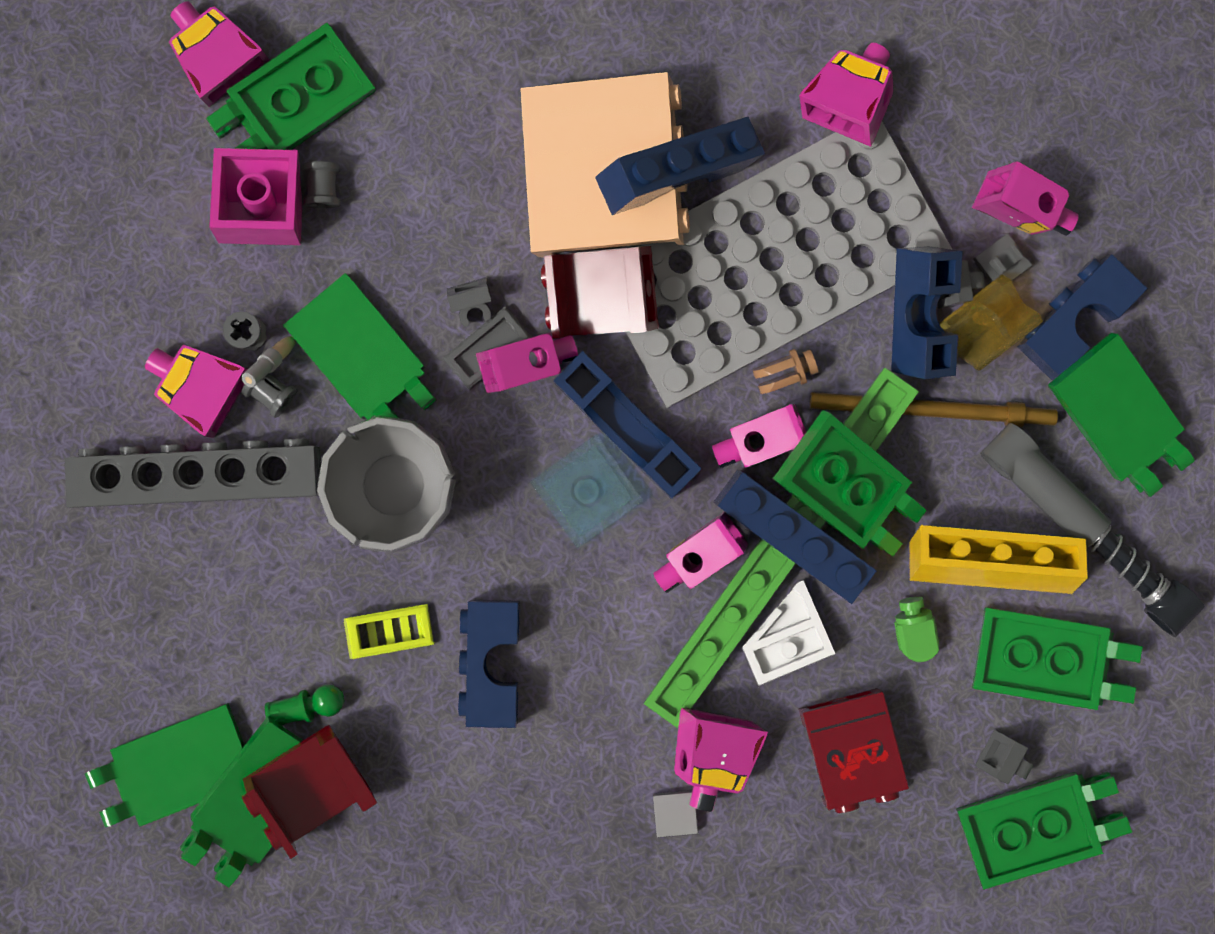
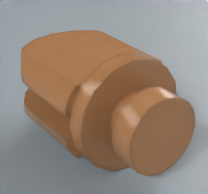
[752,349,819,394]

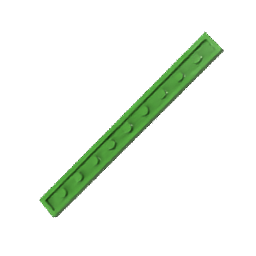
[644,368,919,728]

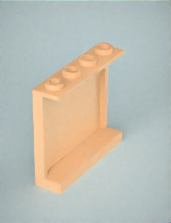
[521,72,690,258]

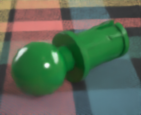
[265,684,345,726]

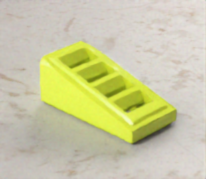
[344,604,434,659]

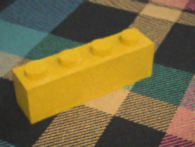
[909,525,1088,594]

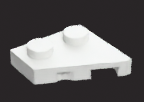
[743,580,835,686]

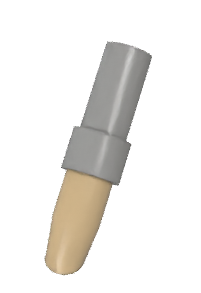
[242,336,296,387]

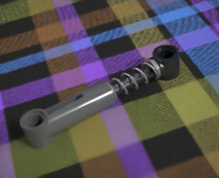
[980,423,1205,637]

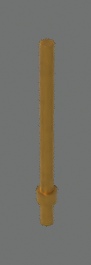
[810,392,1058,427]

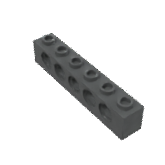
[64,439,321,508]

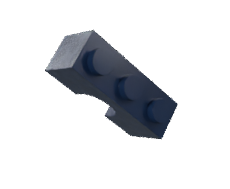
[891,246,963,379]
[1017,254,1148,380]
[458,600,520,728]

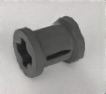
[303,161,341,208]
[223,311,267,351]
[241,373,297,418]

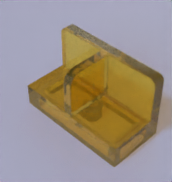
[939,274,1043,371]

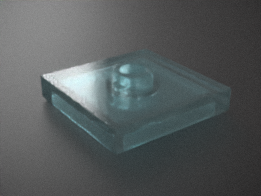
[530,434,644,548]

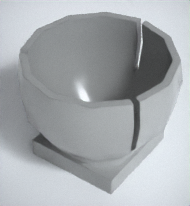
[317,416,456,553]

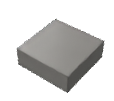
[653,790,698,837]

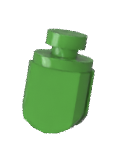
[894,597,940,662]

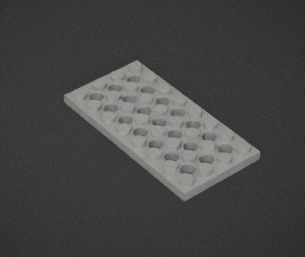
[619,122,952,409]

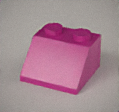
[209,148,302,245]

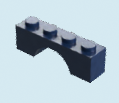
[595,116,765,216]
[553,351,701,499]
[713,469,876,604]

